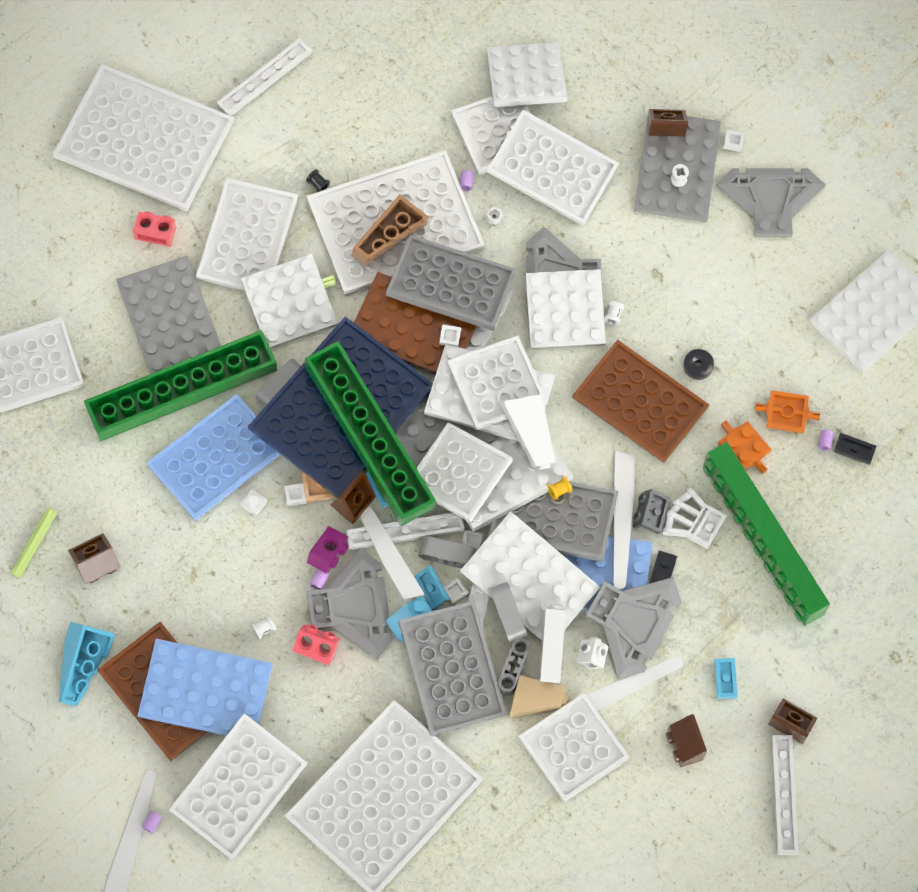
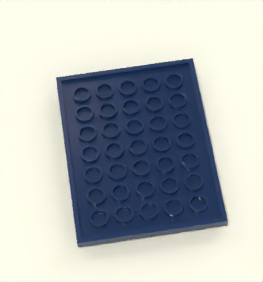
[248,316,433,498]

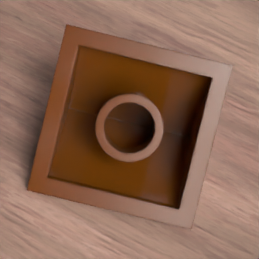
[648,109,688,137]
[330,471,376,524]
[768,698,817,744]

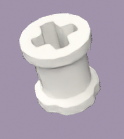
[671,164,689,187]
[604,301,624,326]
[251,615,277,639]

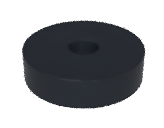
[683,349,714,380]

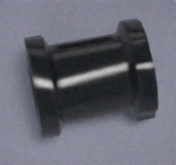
[306,169,330,192]

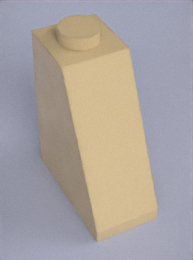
[510,675,568,718]

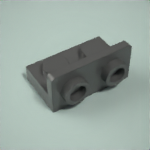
[633,489,671,534]

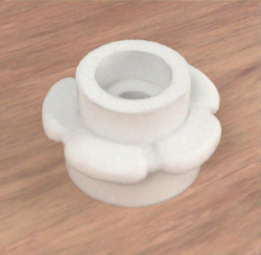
[485,207,504,225]

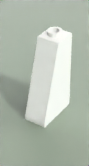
[501,394,555,470]
[539,604,566,683]

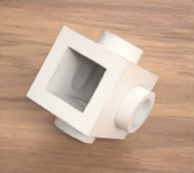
[576,637,608,669]

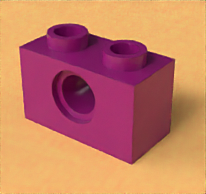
[307,526,349,574]

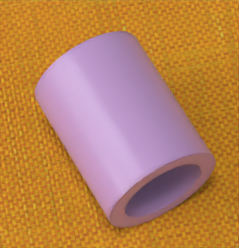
[460,170,474,191]
[818,430,834,451]
[309,569,329,590]
[141,811,162,834]

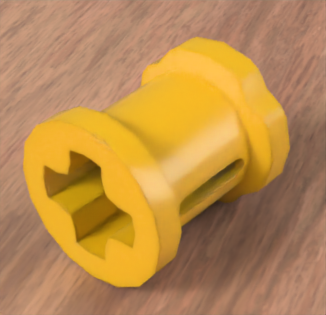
[547,476,572,500]

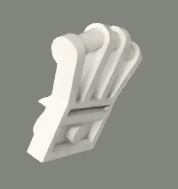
[662,487,727,549]

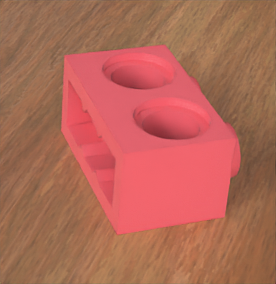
[133,212,176,247]
[292,624,341,665]

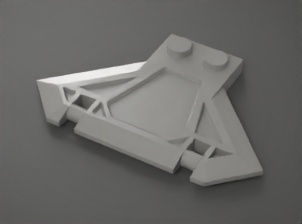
[716,168,826,237]
[526,227,601,315]
[306,548,393,660]
[585,577,681,679]

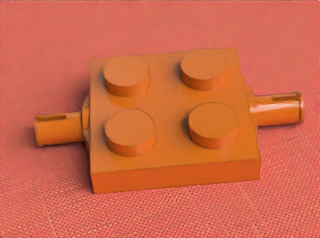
[755,390,820,434]
[717,420,772,474]

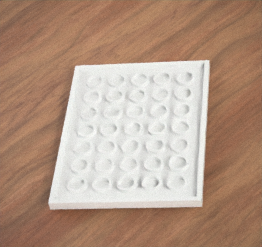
[53,64,234,211]
[307,150,485,295]
[285,700,483,892]

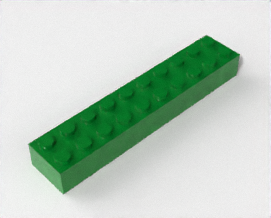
[84,330,277,442]
[305,341,436,526]
[703,442,830,626]

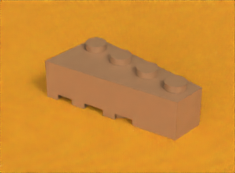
[351,194,429,267]

